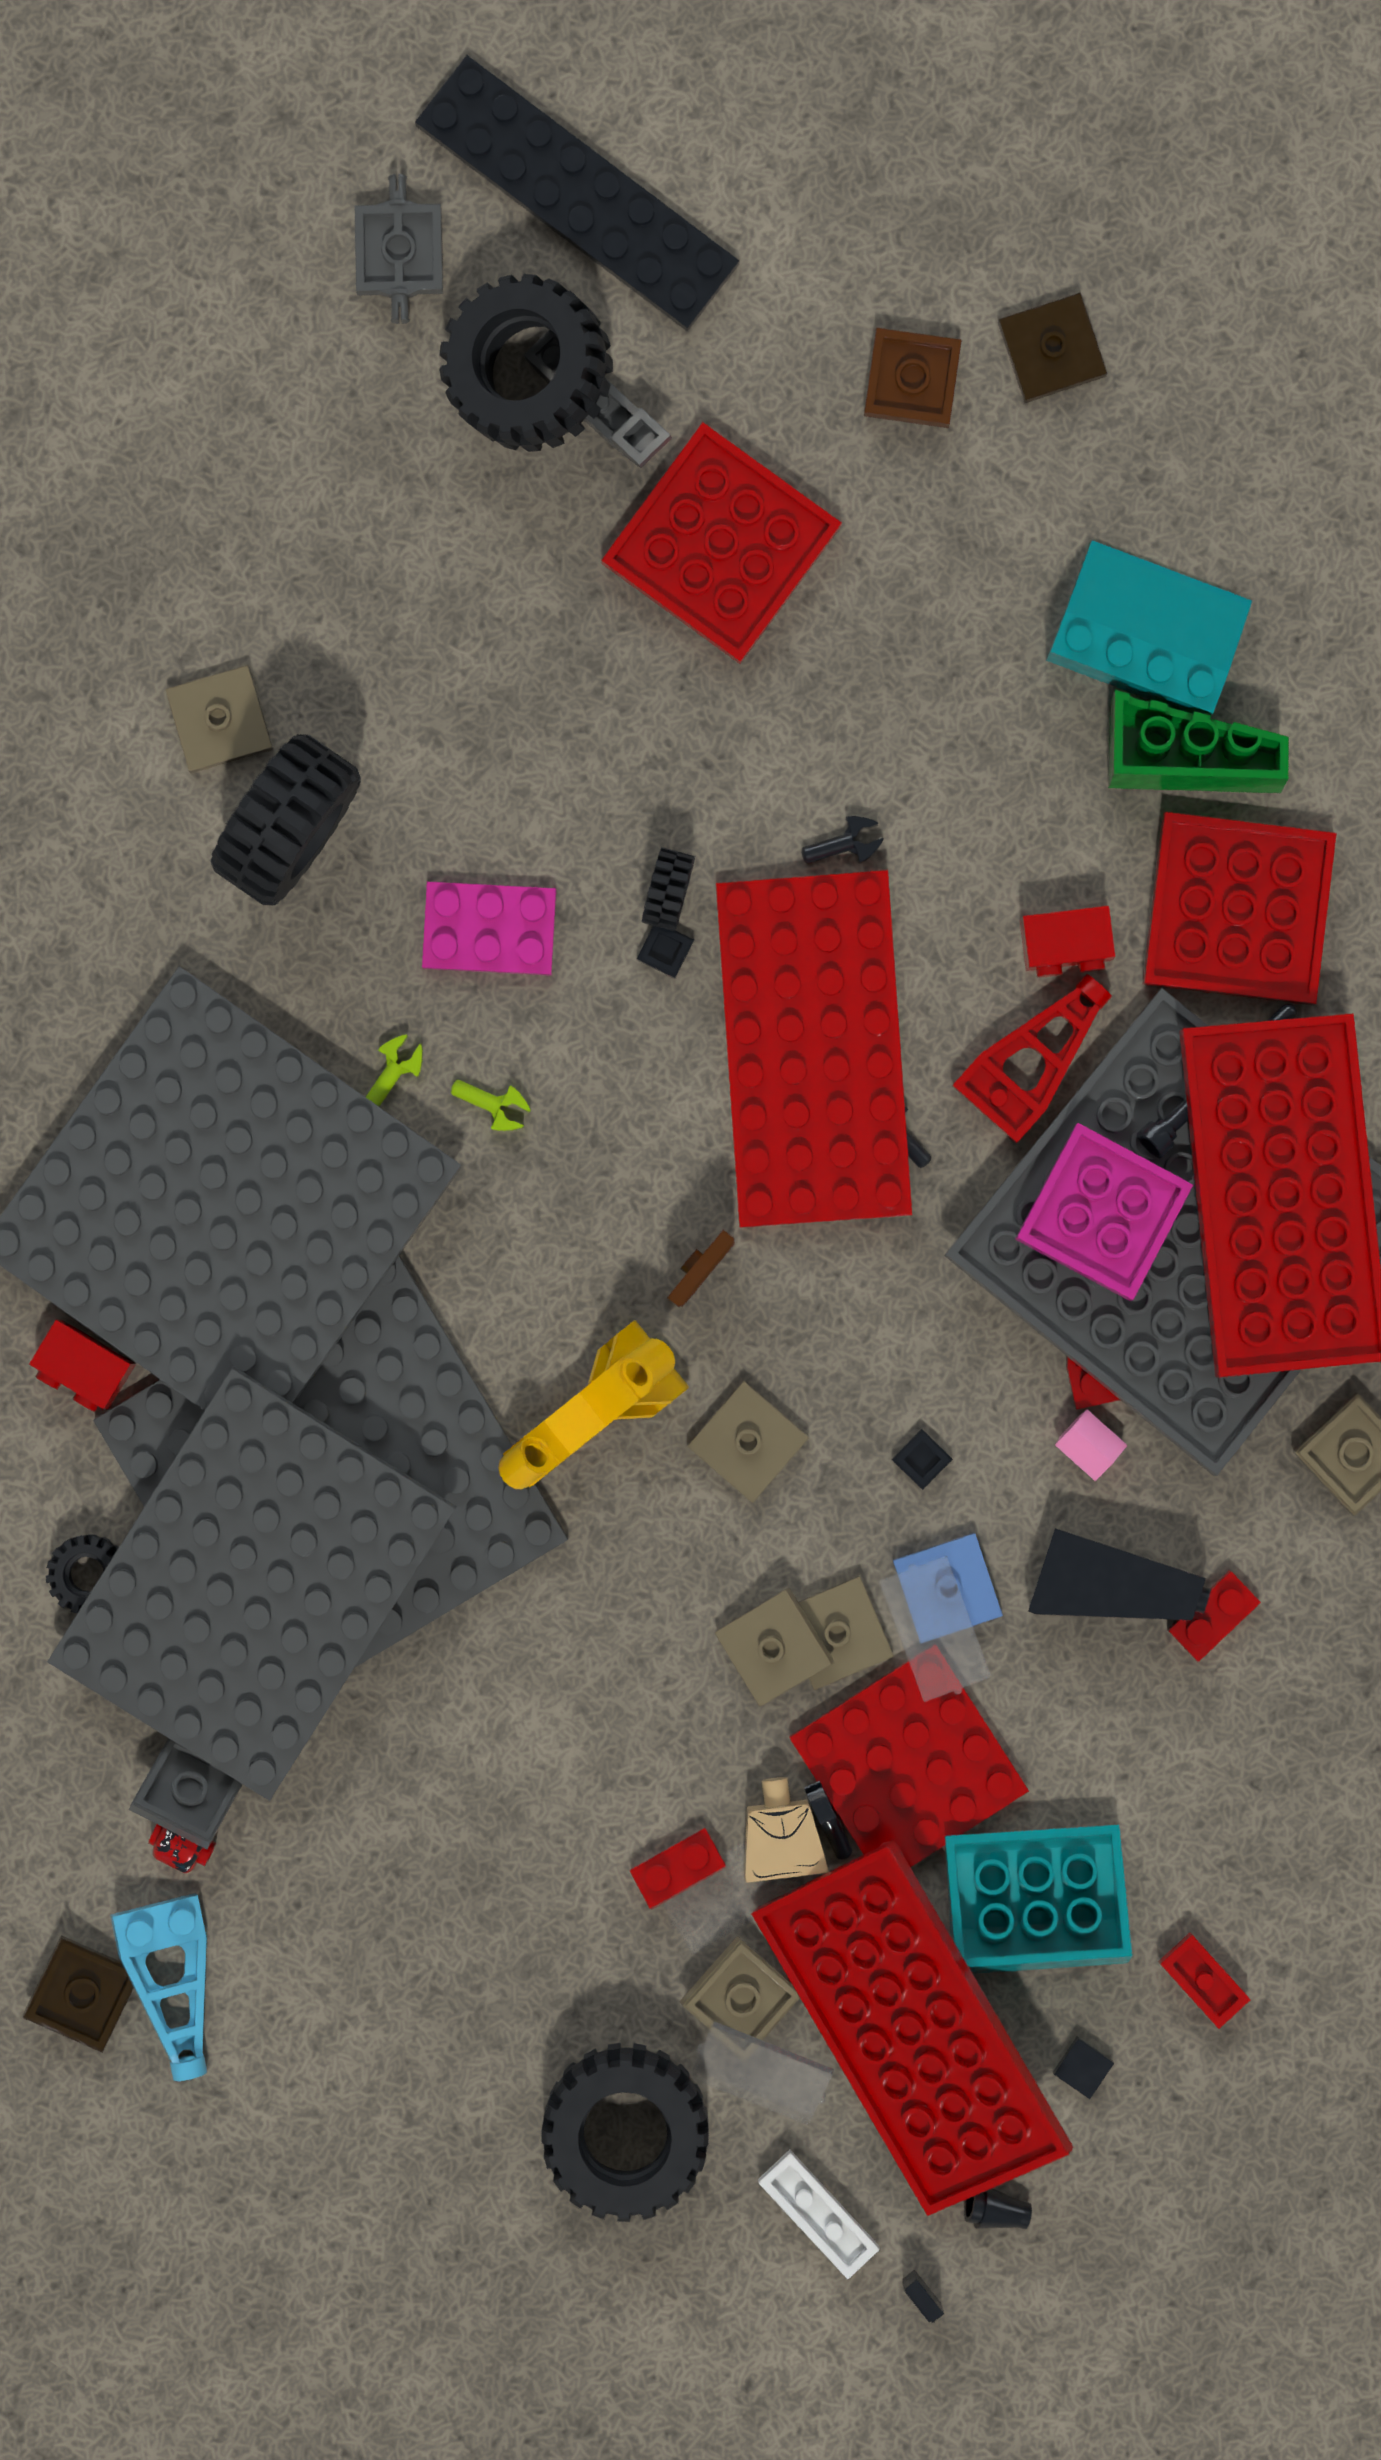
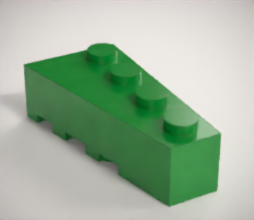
[1108,690,1289,793]

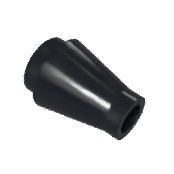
[964,2188,1032,2229]

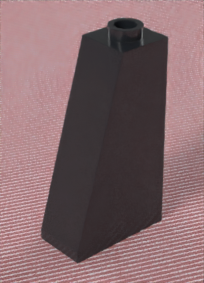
[1028,1528,1212,1620]

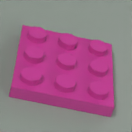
[1015,1123,1193,1301]

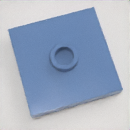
[893,1533,1003,1643]

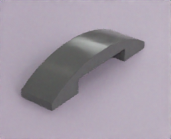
[523,330,672,468]

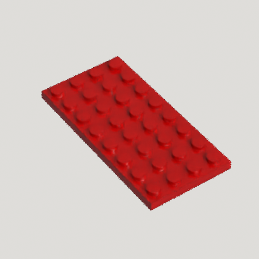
[716,870,913,1228]
[1179,1013,1381,1378]
[751,1840,1074,2216]

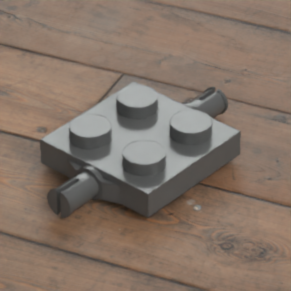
[355,174,443,324]

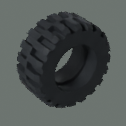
[439,274,613,452]
[210,734,361,906]
[541,2043,709,2222]

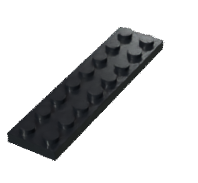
[415,55,740,332]

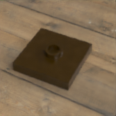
[998,293,1107,403]
[23,1935,134,2053]

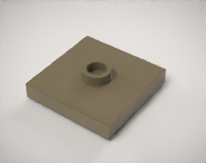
[165,665,273,773]
[687,1381,809,1503]
[1293,1393,1381,1516]
[799,1576,894,1690]
[714,1587,835,1707]
[680,1936,800,2060]

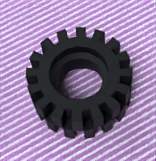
[641,847,695,931]
[46,1534,119,1613]

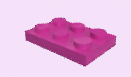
[422,882,556,976]

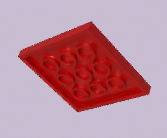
[601,422,842,664]
[1143,812,1337,1006]
[789,1643,1029,1868]

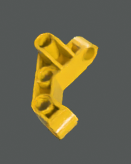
[498,1320,689,1490]

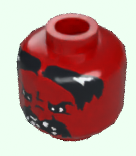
[148,1824,217,1873]

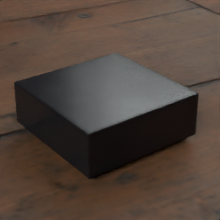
[637,926,694,979]
[891,1429,953,1490]
[1053,2036,1114,2099]
[902,2270,944,2323]

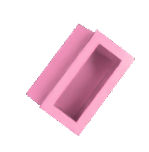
[1055,1409,1128,1481]

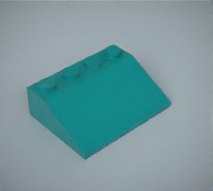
[1046,540,1252,717]
[945,1825,1132,1974]

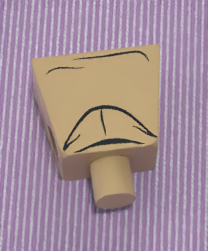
[743,1777,828,1883]

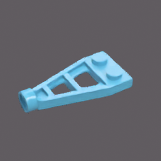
[110,1894,208,2081]

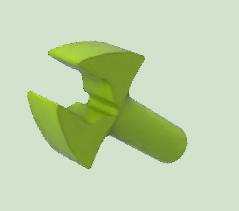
[366,1034,423,1107]
[451,1080,531,1131]

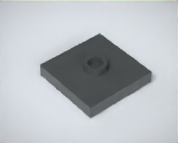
[129,1738,243,1849]

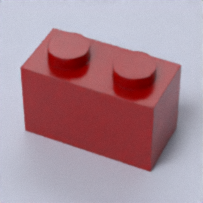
[1019,906,1116,978]
[29,1320,136,1412]

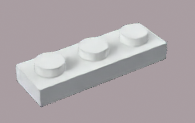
[758,2150,880,2279]

